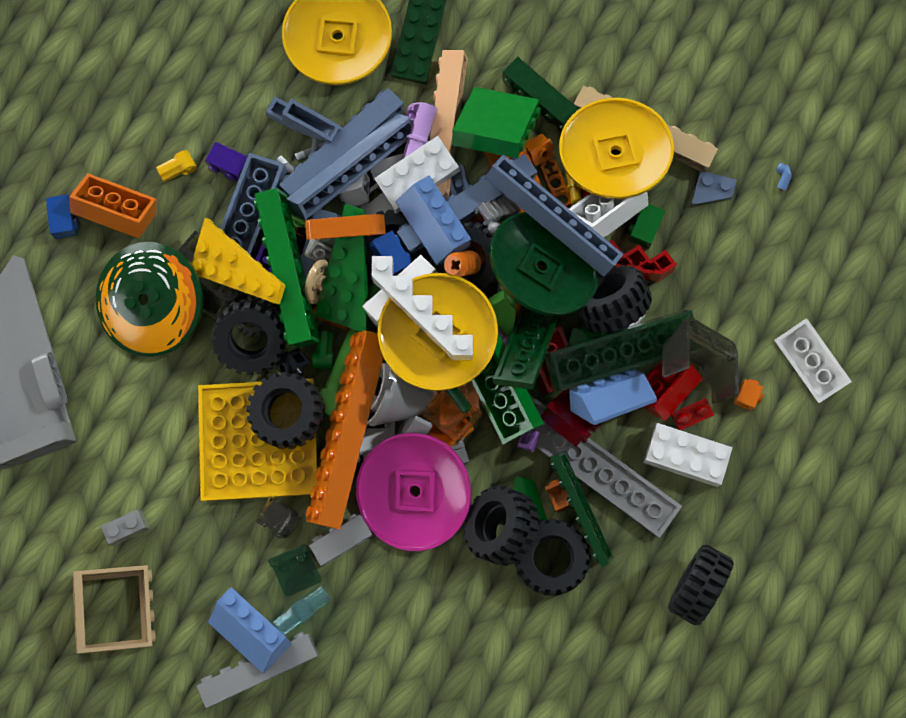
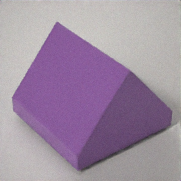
[517,430,540,453]

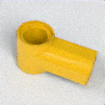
[156,150,197,182]

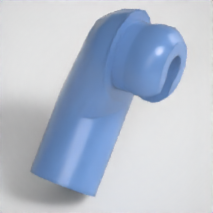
[776,163,792,191]

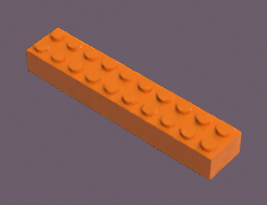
[306,331,384,529]

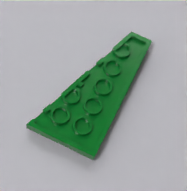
[314,204,369,332]

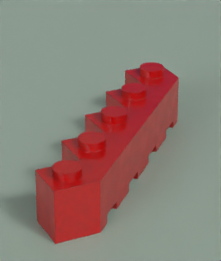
[609,240,677,282]

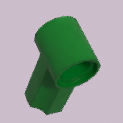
[313,331,334,370]

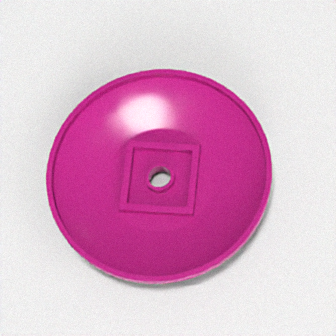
[356,433,471,551]

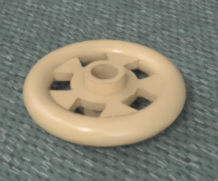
[305,259,329,304]

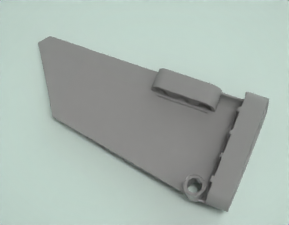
[0,255,77,469]

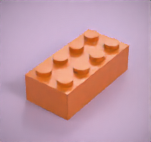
[69,173,156,238]

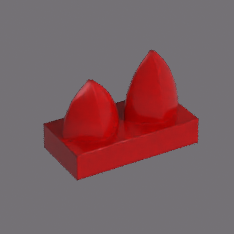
[671,398,714,430]

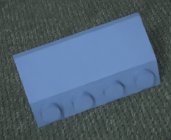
[396,175,471,266]
[570,367,657,425]
[208,587,292,674]

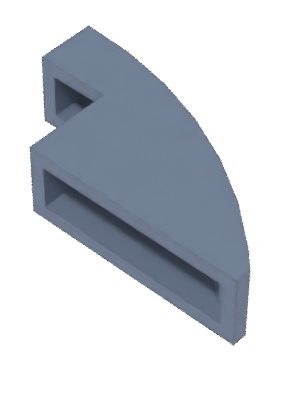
[266,97,340,142]

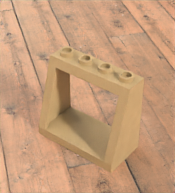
[72,565,155,654]

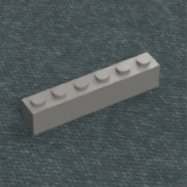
[196,632,319,708]

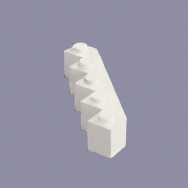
[372,256,473,360]

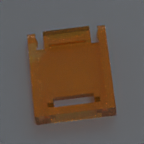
[421,391,482,444]

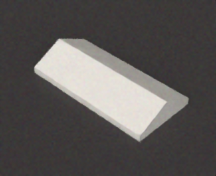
[775,318,852,403]

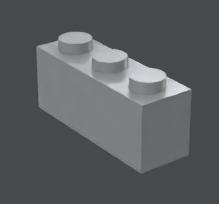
[309,514,373,567]

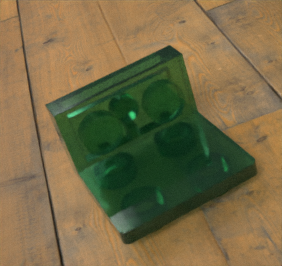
[268,544,322,597]

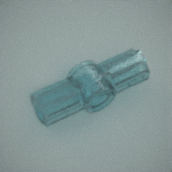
[273,585,332,635]

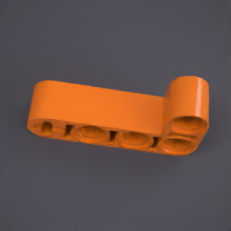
[305,214,386,240]

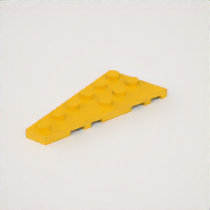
[191,218,286,304]

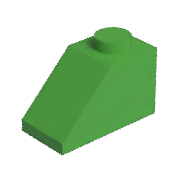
[488,289,517,337]

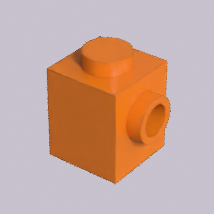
[525,133,554,166]
[733,379,764,411]

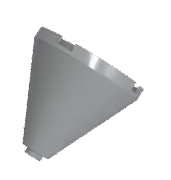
[367,358,441,426]

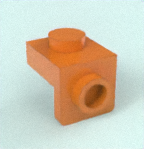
[545,480,570,513]

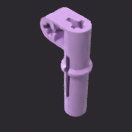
[402,102,437,159]

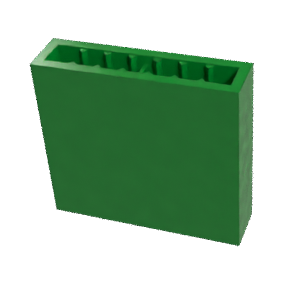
[452,87,541,159]

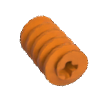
[444,250,481,277]

